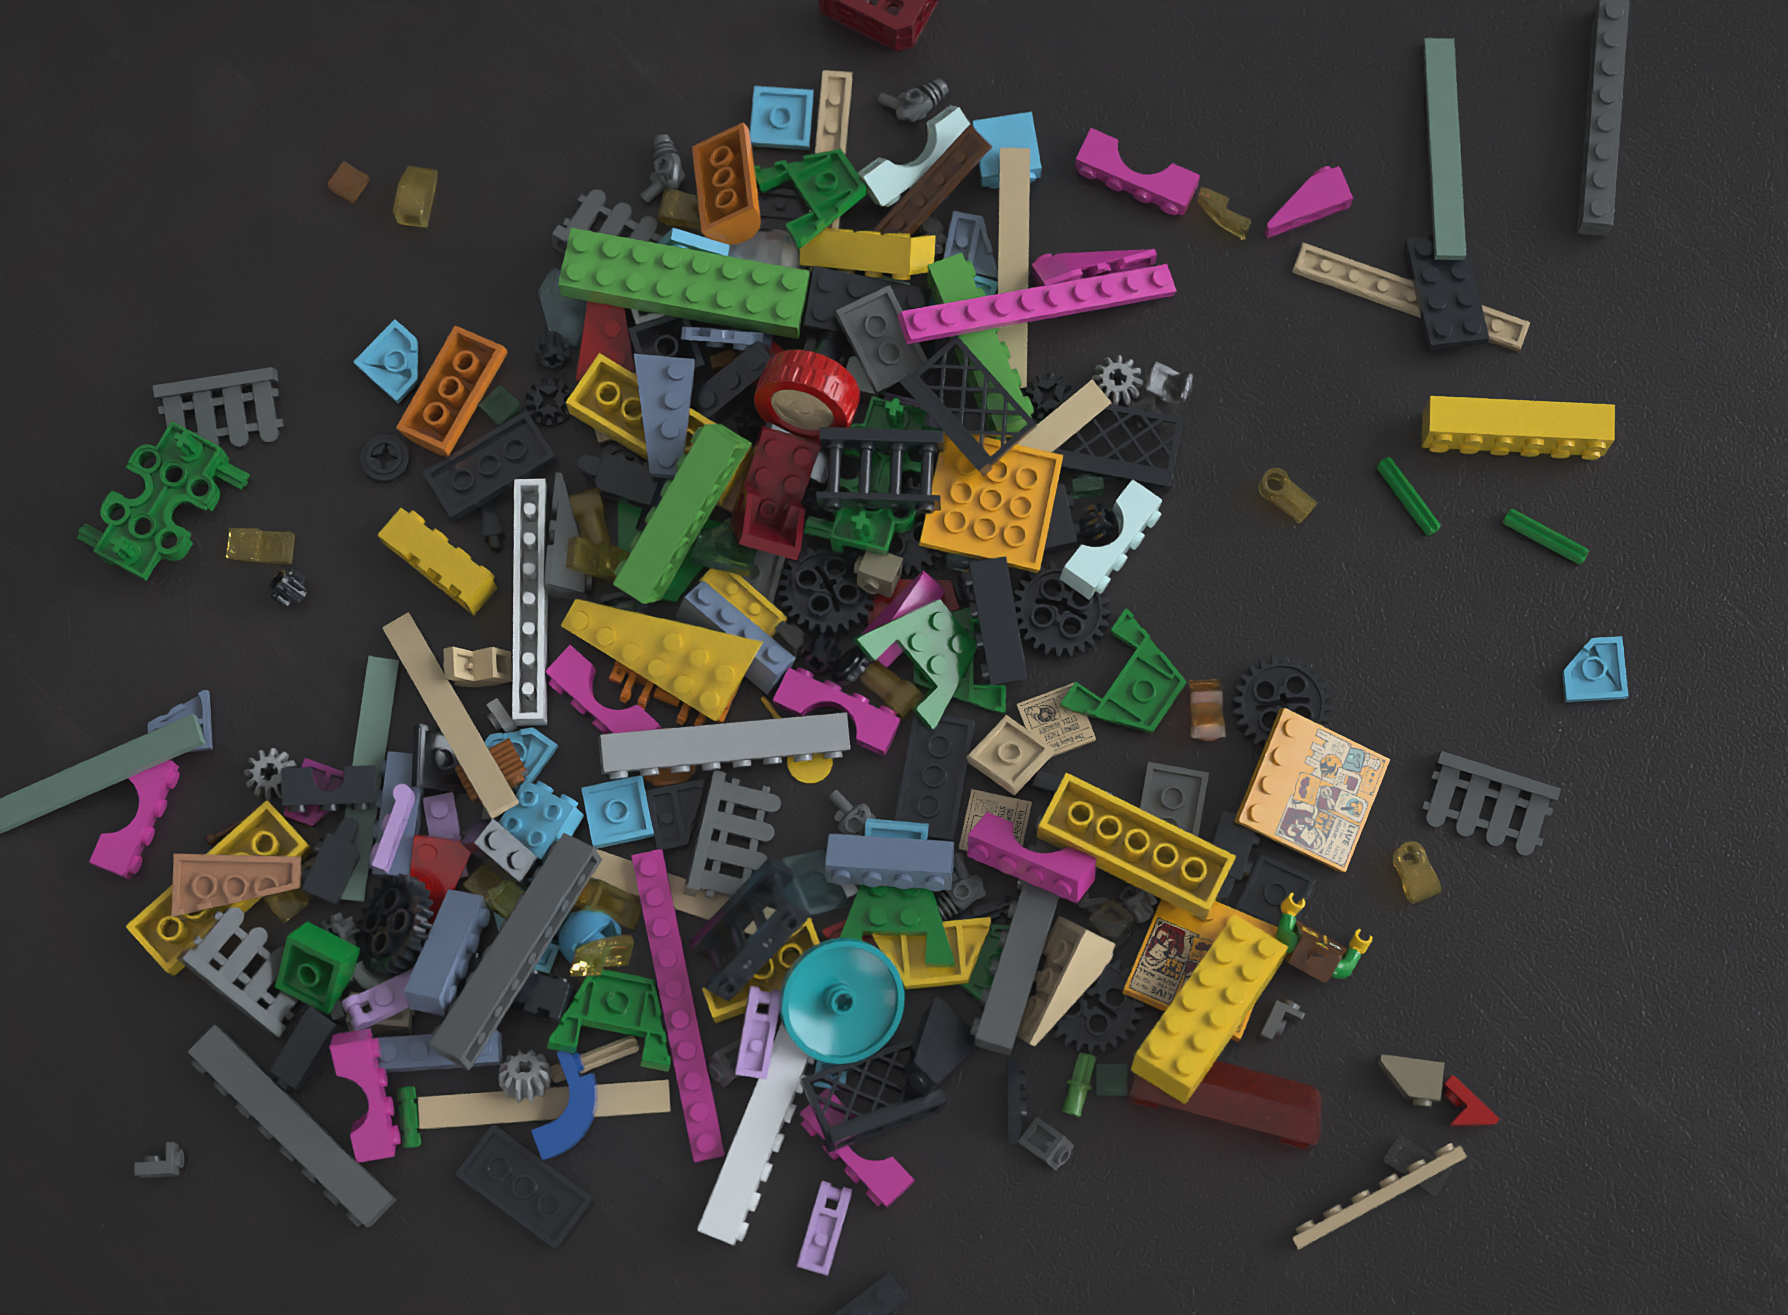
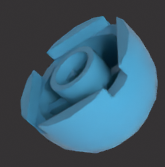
[558,908,621,970]

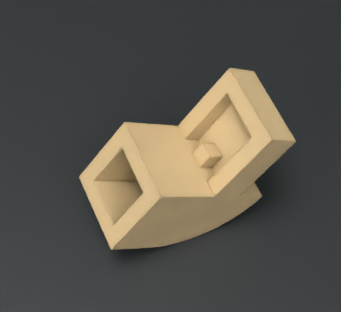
[443,647,512,687]

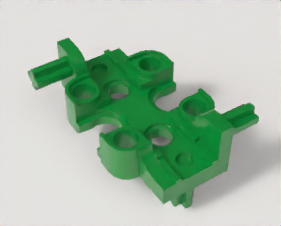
[804,396,943,556]
[77,421,250,581]

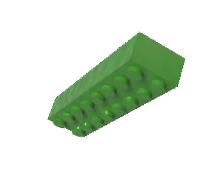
[558,228,810,339]

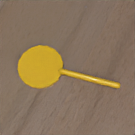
[761,696,833,784]

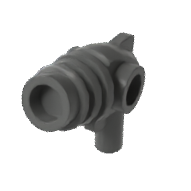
[878,78,948,122]
[641,134,686,203]
[828,790,876,836]
[936,853,986,921]

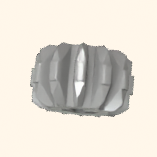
[1091,355,1143,406]
[245,748,297,801]
[498,1049,552,1104]

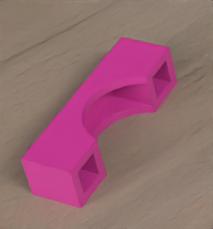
[1075,128,1200,216]
[545,645,662,734]
[773,667,900,757]
[89,760,180,880]
[967,812,1096,903]
[330,1028,400,1163]
[800,1087,914,1208]

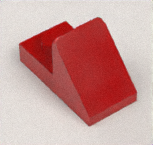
[1442,1075,1500,1127]

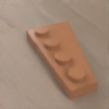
[172,854,301,917]

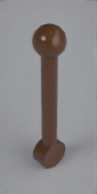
[205,807,259,846]

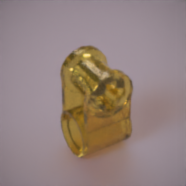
[657,189,701,231]
[1393,841,1442,904]

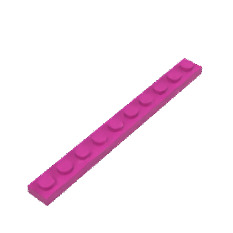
[897,264,1176,344]
[631,849,726,1162]

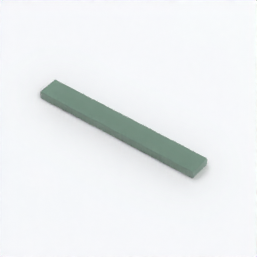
[1423,38,1466,260]
[341,656,399,903]
[0,714,205,834]

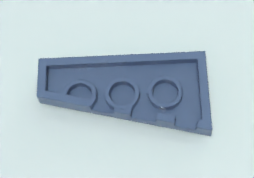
[634,354,695,479]

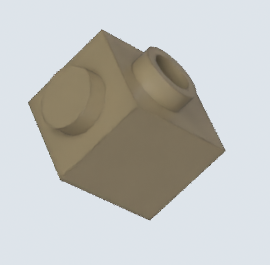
[854,551,903,598]

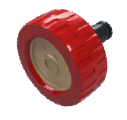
[754,330,860,443]

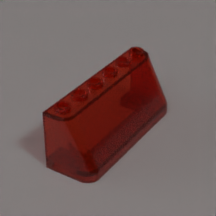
[1126,1060,1322,1151]

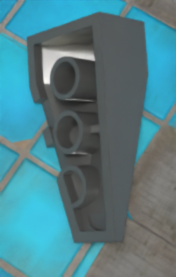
[544,473,594,599]

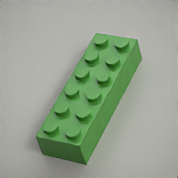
[927,252,1034,441]
[613,424,752,604]

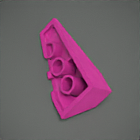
[1031,249,1157,287]

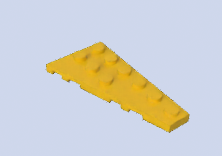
[561,599,764,721]

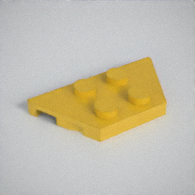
[871,917,991,989]

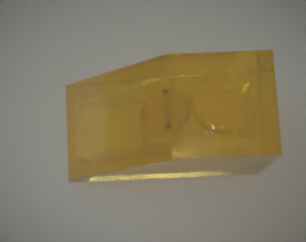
[393,166,438,228]
[573,877,643,930]

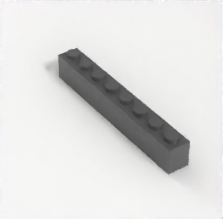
[1577,0,1630,237]
[970,806,1062,1056]
[429,833,602,1070]
[188,1025,396,1228]

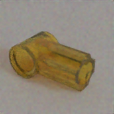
[1258,468,1318,524]
[568,487,611,551]
[860,659,924,719]

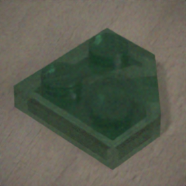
[691,518,758,577]

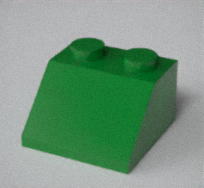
[275,921,360,1014]

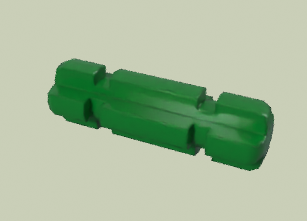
[397,1086,421,1148]

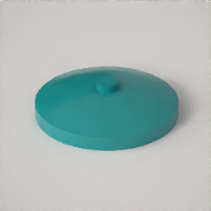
[779,938,904,1064]

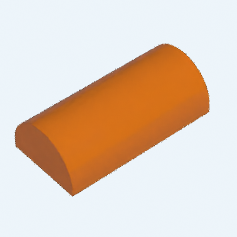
[692,122,761,245]
[396,325,508,457]

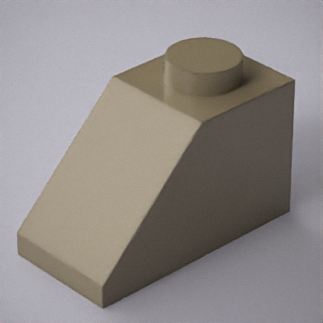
[1377,1054,1444,1107]

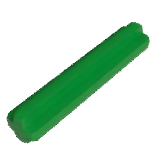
[1377,457,1441,536]
[1503,509,1589,564]

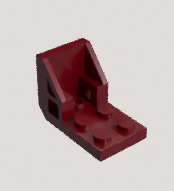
[818,0,939,52]
[730,426,821,560]

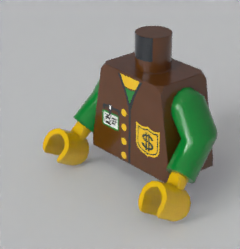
[1276,893,1373,983]

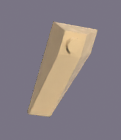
[1017,916,1116,1046]

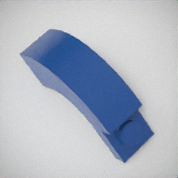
[531,1051,598,1160]

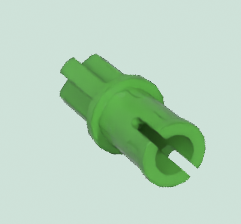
[1062,1053,1096,1117]

